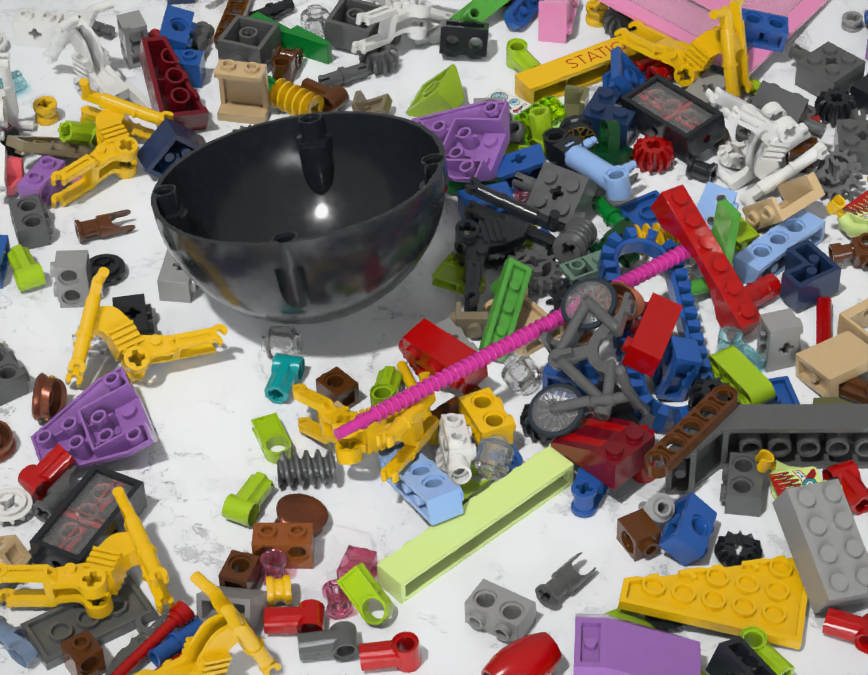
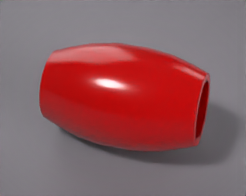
[481,632,562,675]

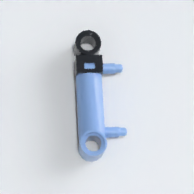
[542,127,637,201]

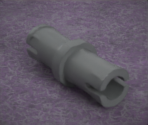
[318,62,368,88]

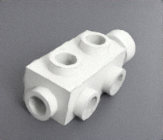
[438,413,476,485]

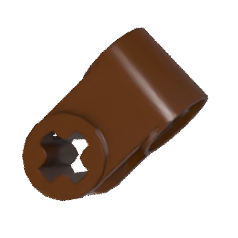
[271,45,303,82]

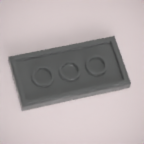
[20,574,157,671]

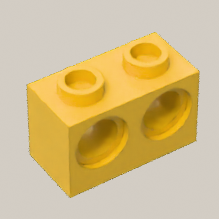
[458,387,516,454]

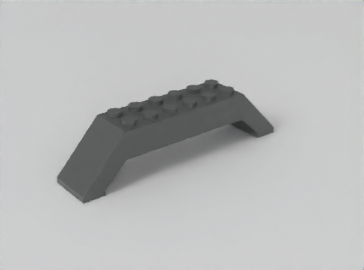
[664,404,868,495]

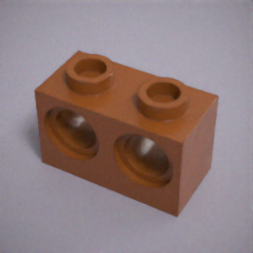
[251,523,315,569]

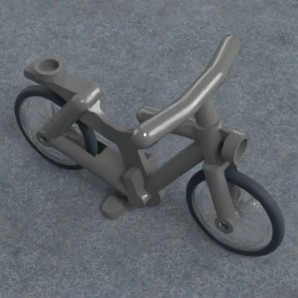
[528,278,651,438]

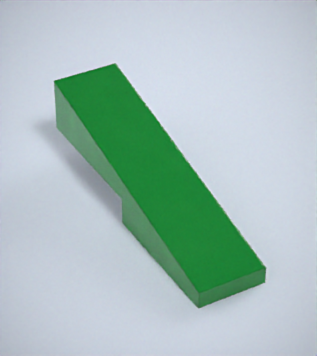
[249,11,332,64]

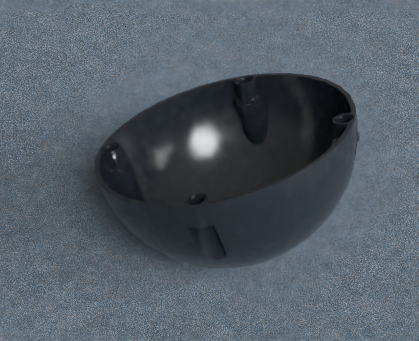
[151,111,449,325]

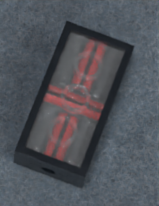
[621,74,726,160]
[29,464,147,568]

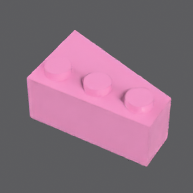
[538,0,579,44]

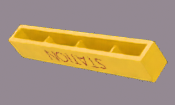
[515,29,646,106]

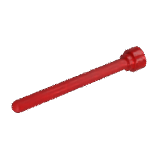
[110,600,195,675]

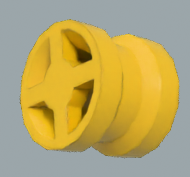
[585,0,609,28]
[33,96,59,126]
[266,574,292,606]

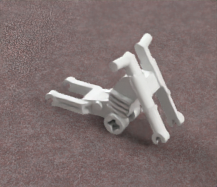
[42,0,152,122]
[351,0,454,54]
[0,52,35,197]
[705,87,830,206]

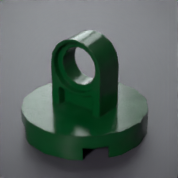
[587,120,634,164]
[588,216,640,268]

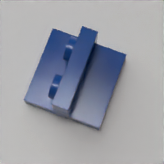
[602,46,647,104]

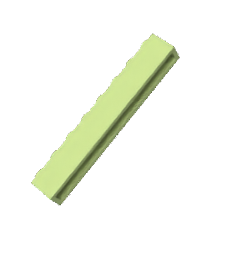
[377,446,574,604]

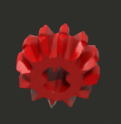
[632,135,674,174]

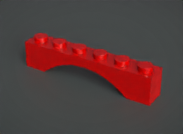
[650,184,760,342]

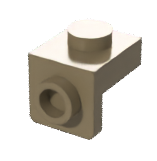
[351,90,392,114]
[451,301,488,338]

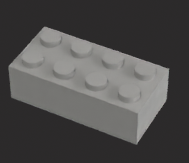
[772,479,868,614]

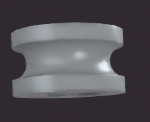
[841,11,863,33]

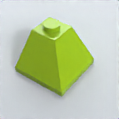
[406,64,465,117]

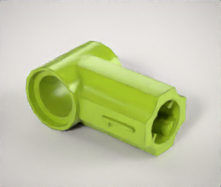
[506,38,541,72]
[528,106,553,156]
[58,120,97,150]
[7,244,46,292]
[370,366,402,406]
[222,472,273,527]
[740,626,795,675]

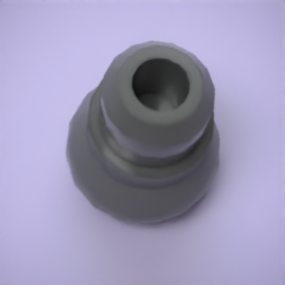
[509,120,526,145]

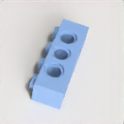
[733,209,826,284]
[378,442,464,526]

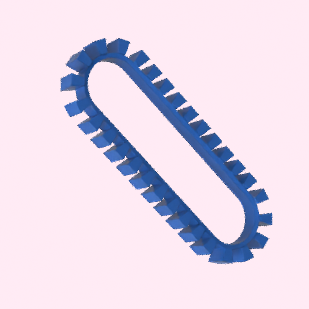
[597,227,714,433]

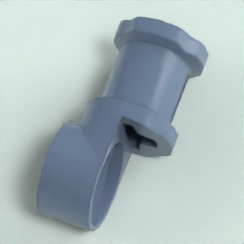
[0,615,38,667]

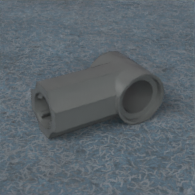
[297,621,359,662]

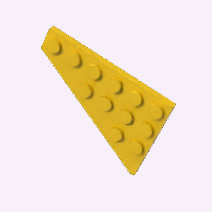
[617,555,808,650]

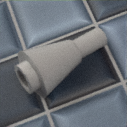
[414,23,456,46]
[638,493,675,523]

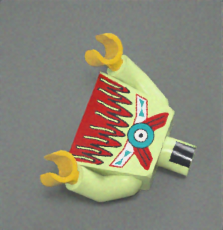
[826,176,868,242]
[755,449,842,500]

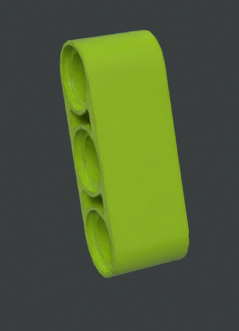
[707,345,776,404]

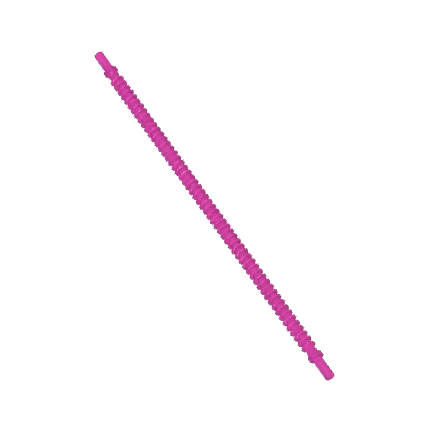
[334,229,712,440]

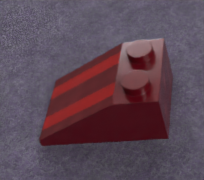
[551,413,655,491]

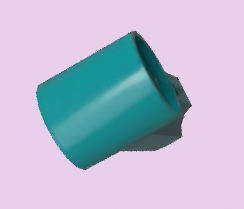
[264,353,305,404]

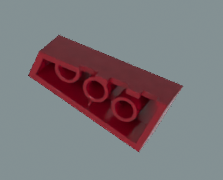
[139,36,209,131]

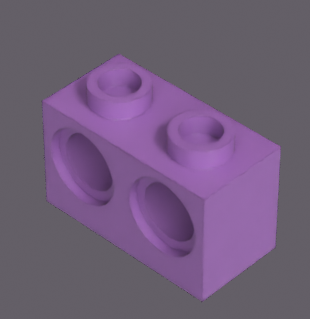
[17,155,69,208]

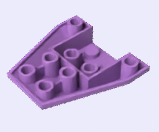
[411,101,510,182]
[31,366,158,470]
[573,613,701,675]

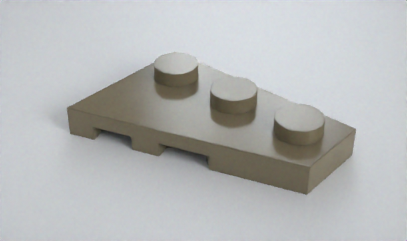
[6,135,94,158]

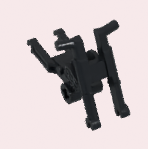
[454,177,560,312]

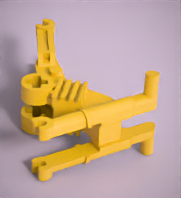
[614,0,754,98]
[51,78,173,208]
[65,267,228,387]
[292,372,439,483]
[0,487,175,619]
[132,571,281,675]

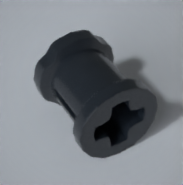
[686,156,718,184]

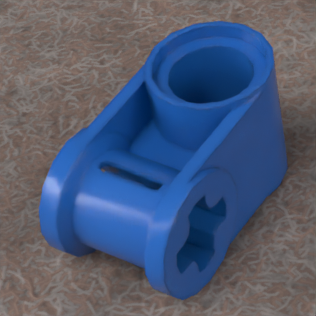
[571,466,608,518]

